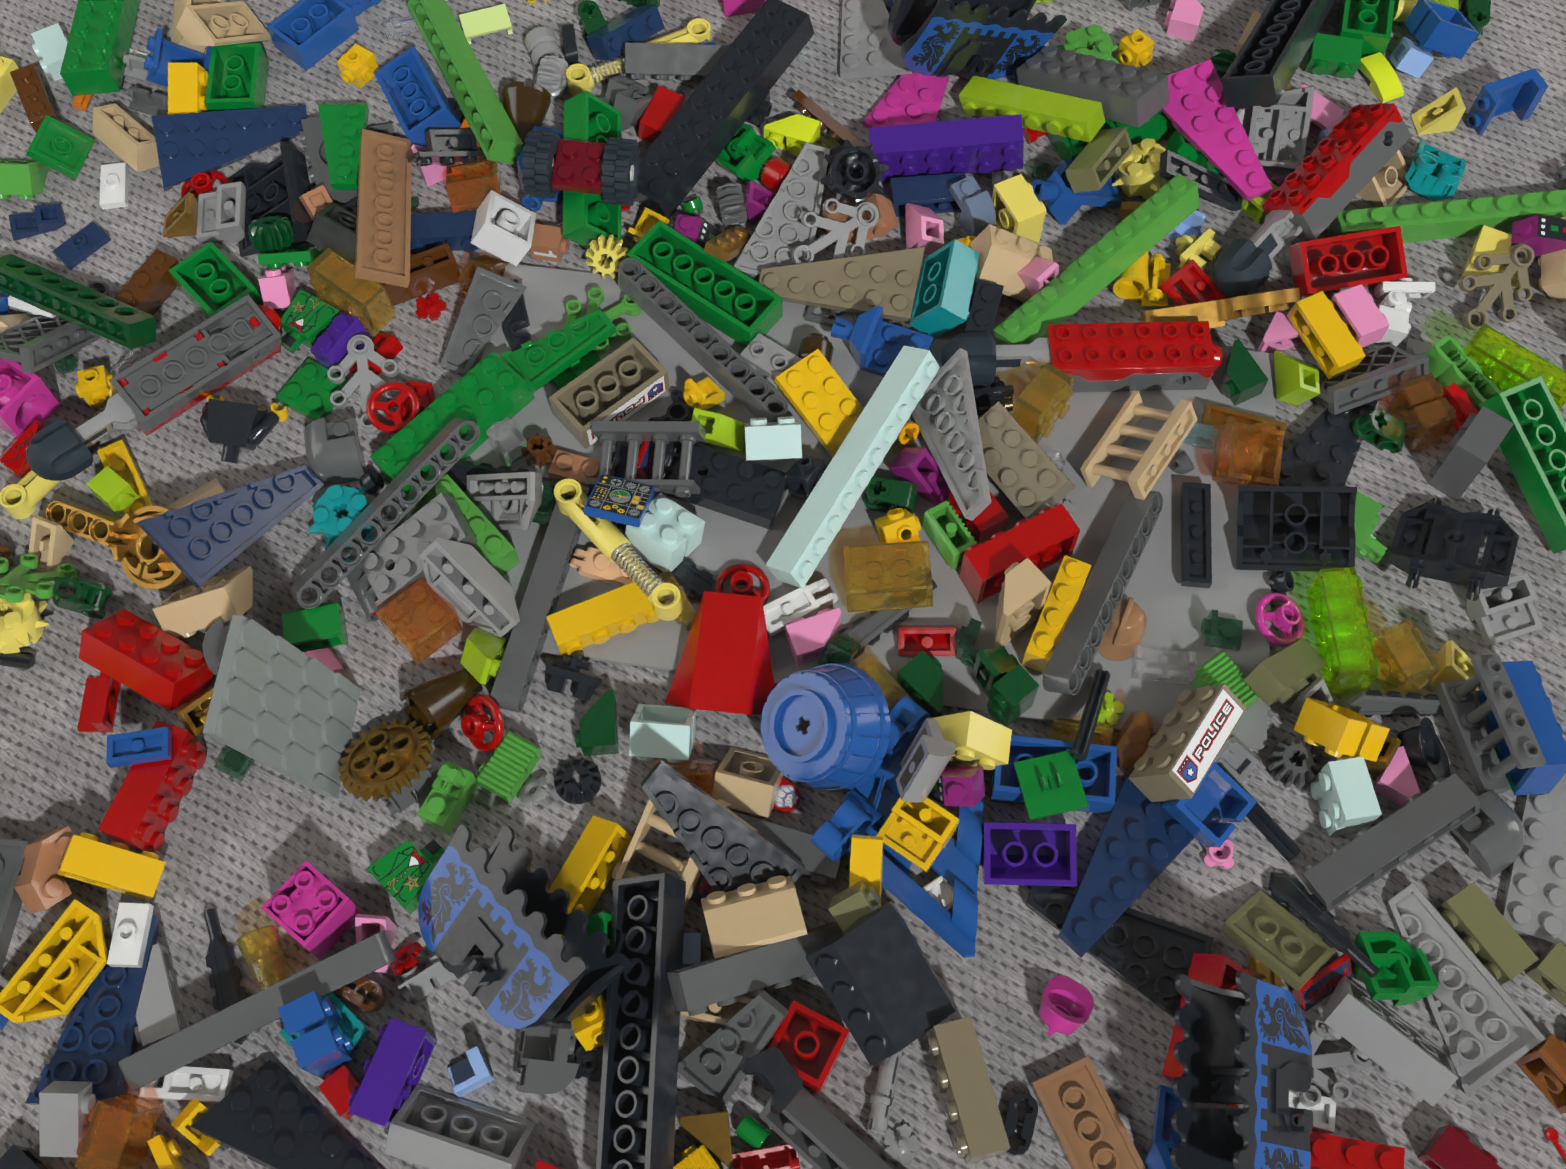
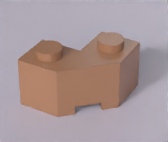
[822,193,898,243]
[14,825,74,914]

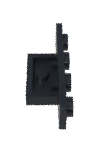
[407,129,500,167]

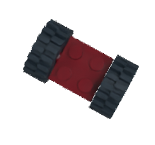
[522,130,640,206]

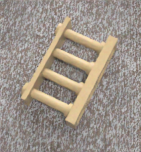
[1080,390,1198,500]
[611,799,731,911]

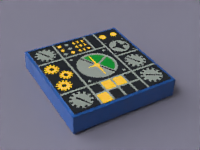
[584,474,655,528]

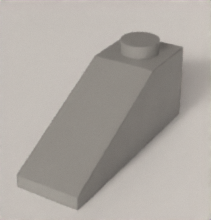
[135,943,187,1048]

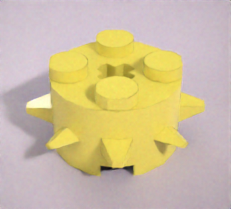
[1111,138,1169,199]
[0,592,50,654]

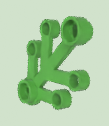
[558,287,642,354]
[0,553,79,603]

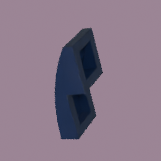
[9,203,65,241]

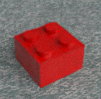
[767,1000,850,1094]

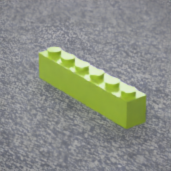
[959,76,1105,142]

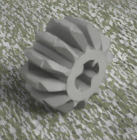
[536,55,568,99]

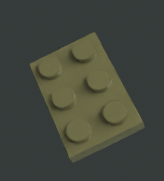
[1221,890,1337,991]

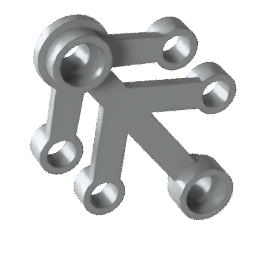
[792,198,879,264]
[327,335,401,435]
[1291,1017,1373,1107]

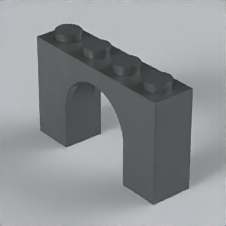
[299,115,358,206]

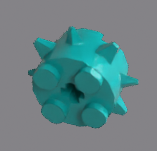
[308,485,372,550]

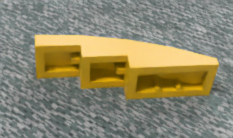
[849,835,883,906]

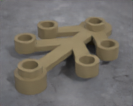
[1458,244,1534,330]

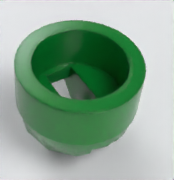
[681,196,703,217]

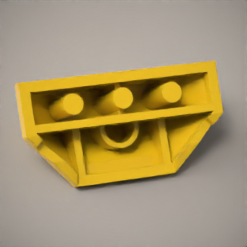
[0,899,108,1024]

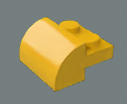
[876,797,960,873]

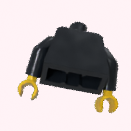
[200,395,289,464]

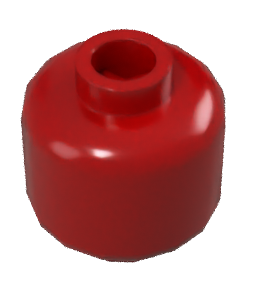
[760,158,793,193]

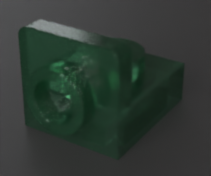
[1201,609,1243,651]
[817,633,861,666]
[214,746,255,782]

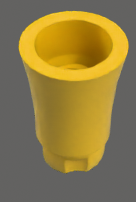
[1113,251,1150,301]

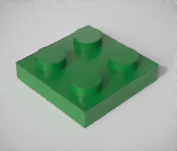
[26,115,95,180]
[257,244,322,269]
[276,358,348,421]

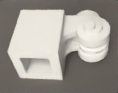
[1375,291,1412,347]

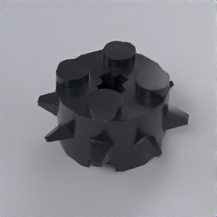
[820,140,889,205]

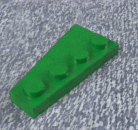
[318,104,369,190]
[500,309,617,393]

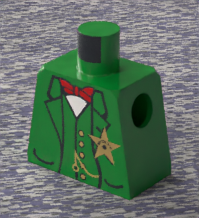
[281,289,341,354]
[367,839,445,915]

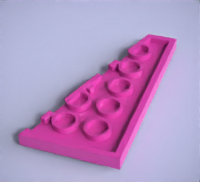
[1159,60,1272,201]
[863,71,950,129]

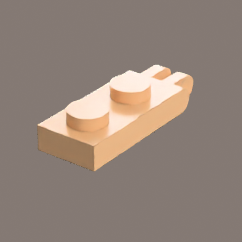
[569,547,647,587]

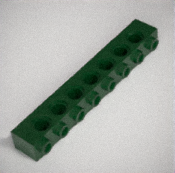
[0,254,156,349]

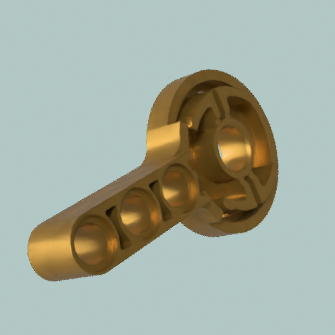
[1140,288,1300,328]
[46,501,186,589]

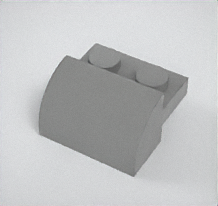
[196,181,246,244]
[1466,572,1543,646]
[896,718,956,803]

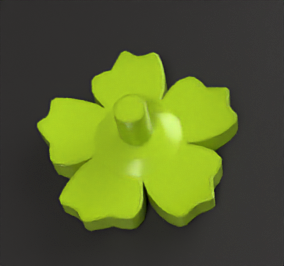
[1097,691,1125,727]

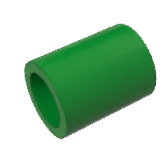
[735,1114,771,1149]

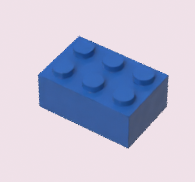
[266,0,359,71]

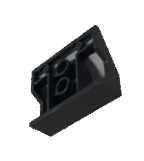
[229,141,313,257]
[1236,486,1357,572]
[805,901,956,1066]

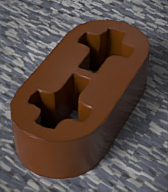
[334,976,386,1012]

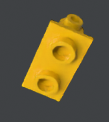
[1141,254,1171,307]

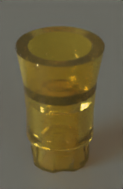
[235,925,290,992]

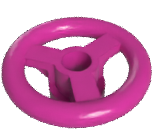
[1255,593,1305,647]

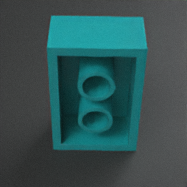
[909,239,979,338]

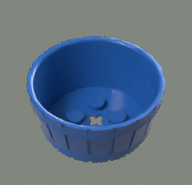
[761,663,891,792]

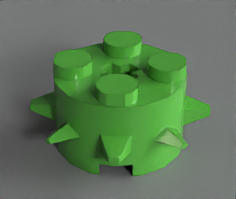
[1056,24,1120,63]

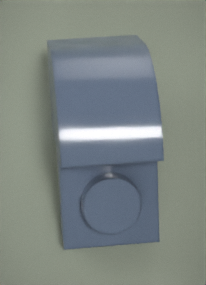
[949,175,996,237]

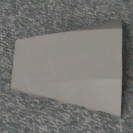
[1234,86,1315,181]

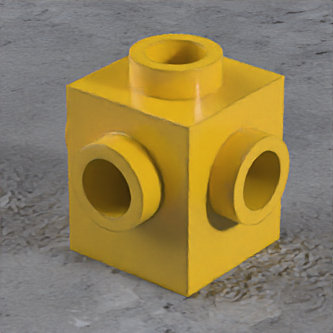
[1116,29,1155,68]
[337,43,379,89]
[75,365,115,409]
[874,508,921,552]
[571,994,606,1052]

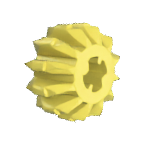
[585,234,629,279]

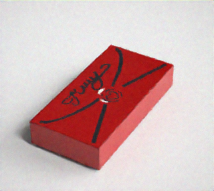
[0,420,45,478]

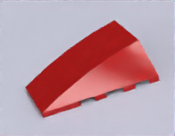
[665,591,775,715]

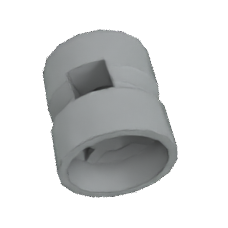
[525,27,565,71]

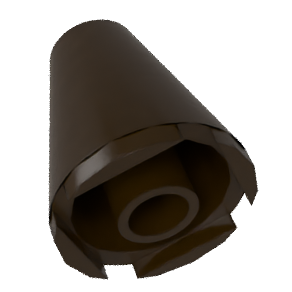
[502,82,551,155]
[400,668,483,741]

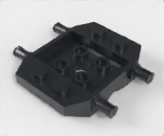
[1388,498,1519,601]

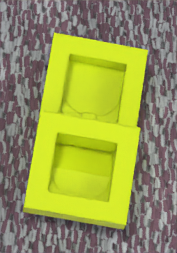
[1359,52,1404,103]

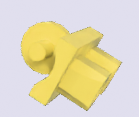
[1175,228,1222,271]

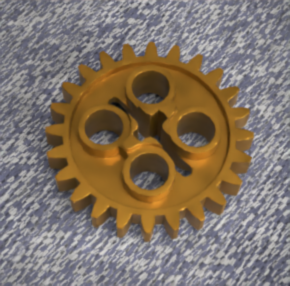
[338,718,434,802]

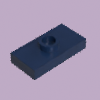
[52,222,111,270]

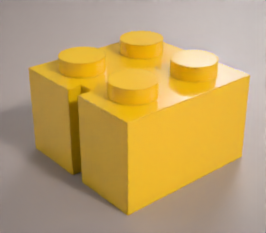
[1293,697,1390,762]

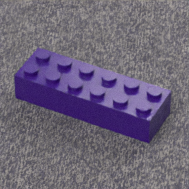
[869,114,1024,182]

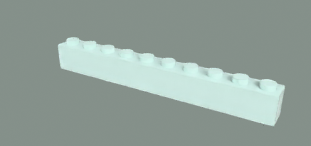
[765,346,940,588]

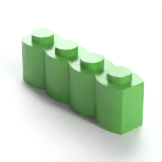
[1424,335,1501,410]

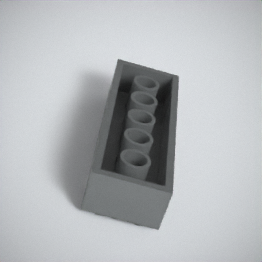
[1017,46,1169,128]

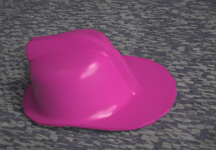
[1039,975,1094,1036]

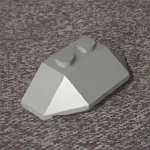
[467,472,543,530]
[419,538,520,638]

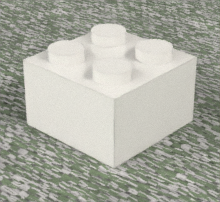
[471,190,536,266]

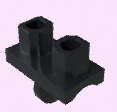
[973,381,1014,415]
[544,651,602,701]

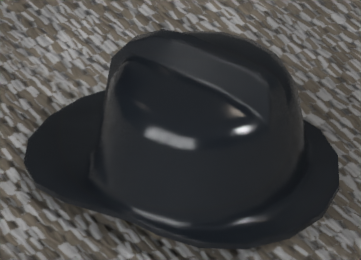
[1397,717,1451,780]

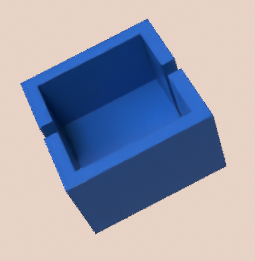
[1404,0,1479,59]
[1161,762,1257,848]
[278,991,354,1077]

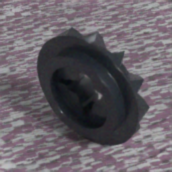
[554,758,602,804]

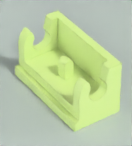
[459,4,513,44]

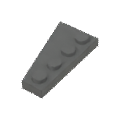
[440,267,527,375]
[678,991,789,1109]

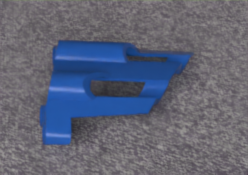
[811,696,984,958]

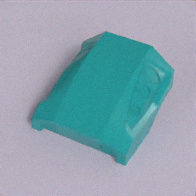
[1405,140,1466,201]

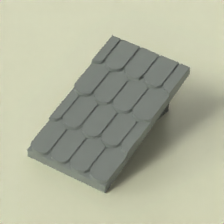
[202,614,361,799]

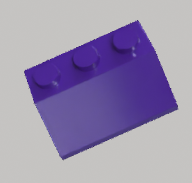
[981,822,1077,887]
[348,1017,437,1130]

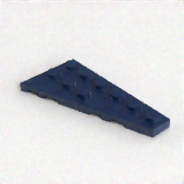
[151,105,307,192]
[138,464,324,588]
[1058,775,1194,958]
[25,915,161,1108]

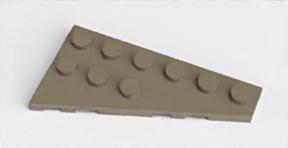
[759,247,925,323]

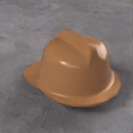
[1098,597,1147,661]

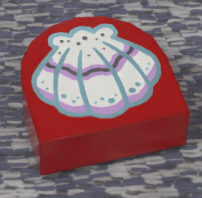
[773,778,800,813]

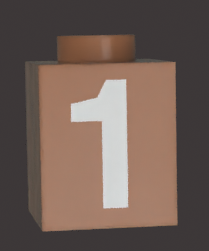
[529,223,570,263]

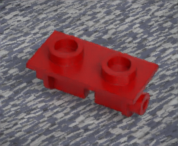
[732,1144,800,1169]

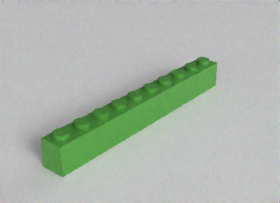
[406,0,523,164]
[993,174,1200,345]
[1328,190,1566,243]

